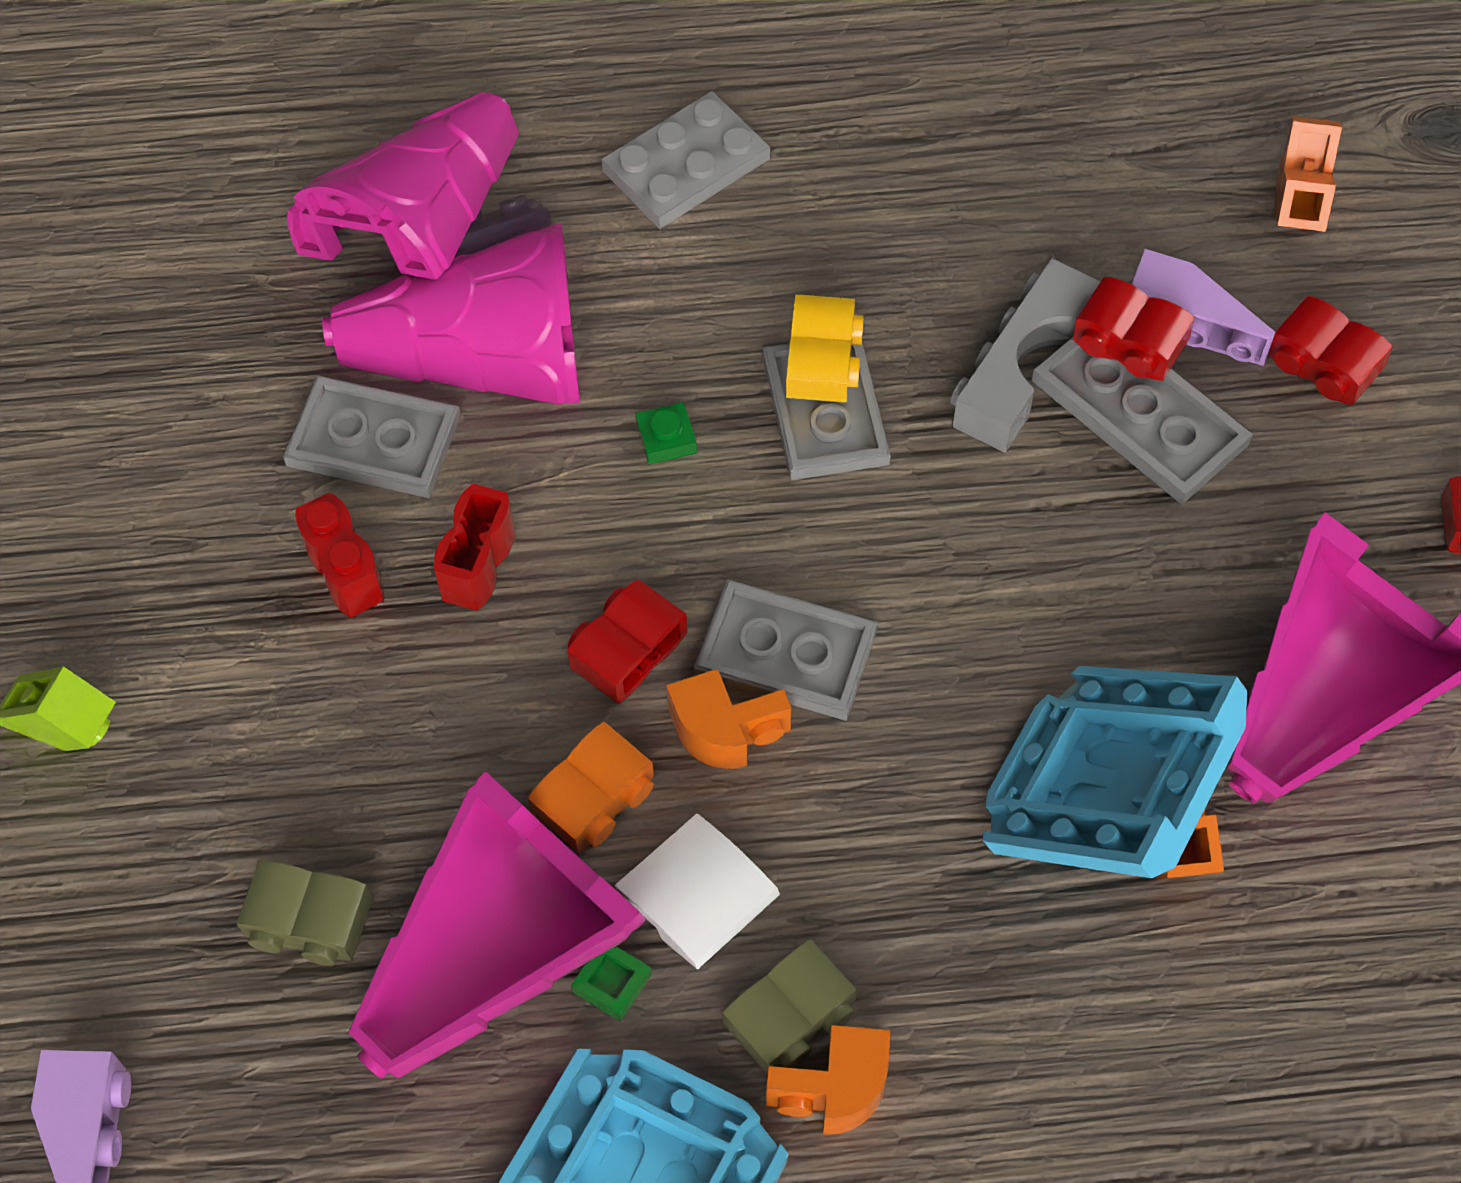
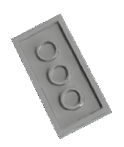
[1032,337,1253,505]

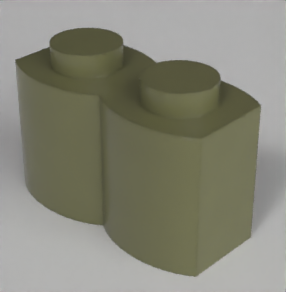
[236,860,373,966]
[722,939,857,1075]

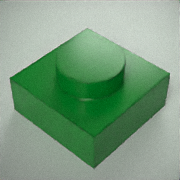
[635,402,697,465]
[571,946,652,1022]

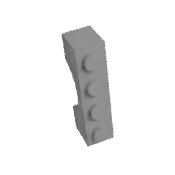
[950,258,1101,453]

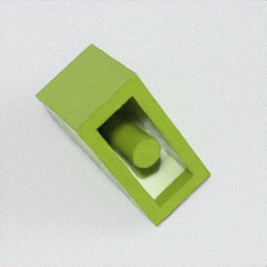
[0,666,116,751]

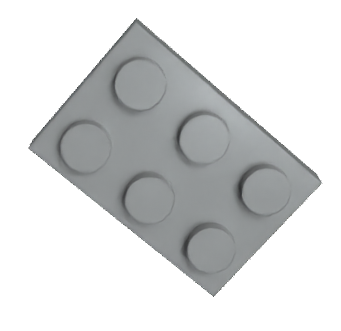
[601,91,770,229]

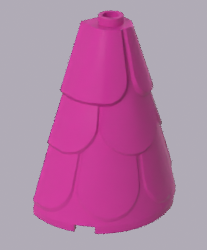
[287,92,519,280]
[322,224,580,405]
[1227,512,1461,804]
[348,771,646,1079]

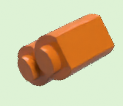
[527,722,654,854]

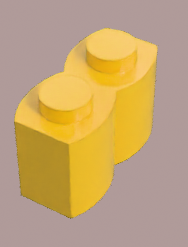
[786,294,864,402]

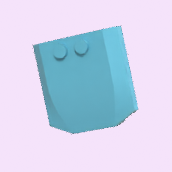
[983,666,1247,878]
[498,1049,789,1183]

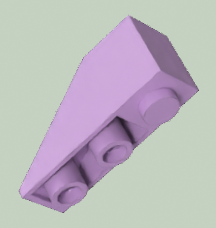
[1132,249,1275,366]
[31,1050,131,1183]

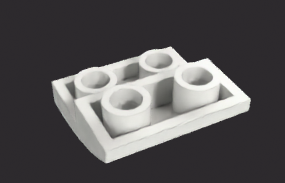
[615,813,780,969]

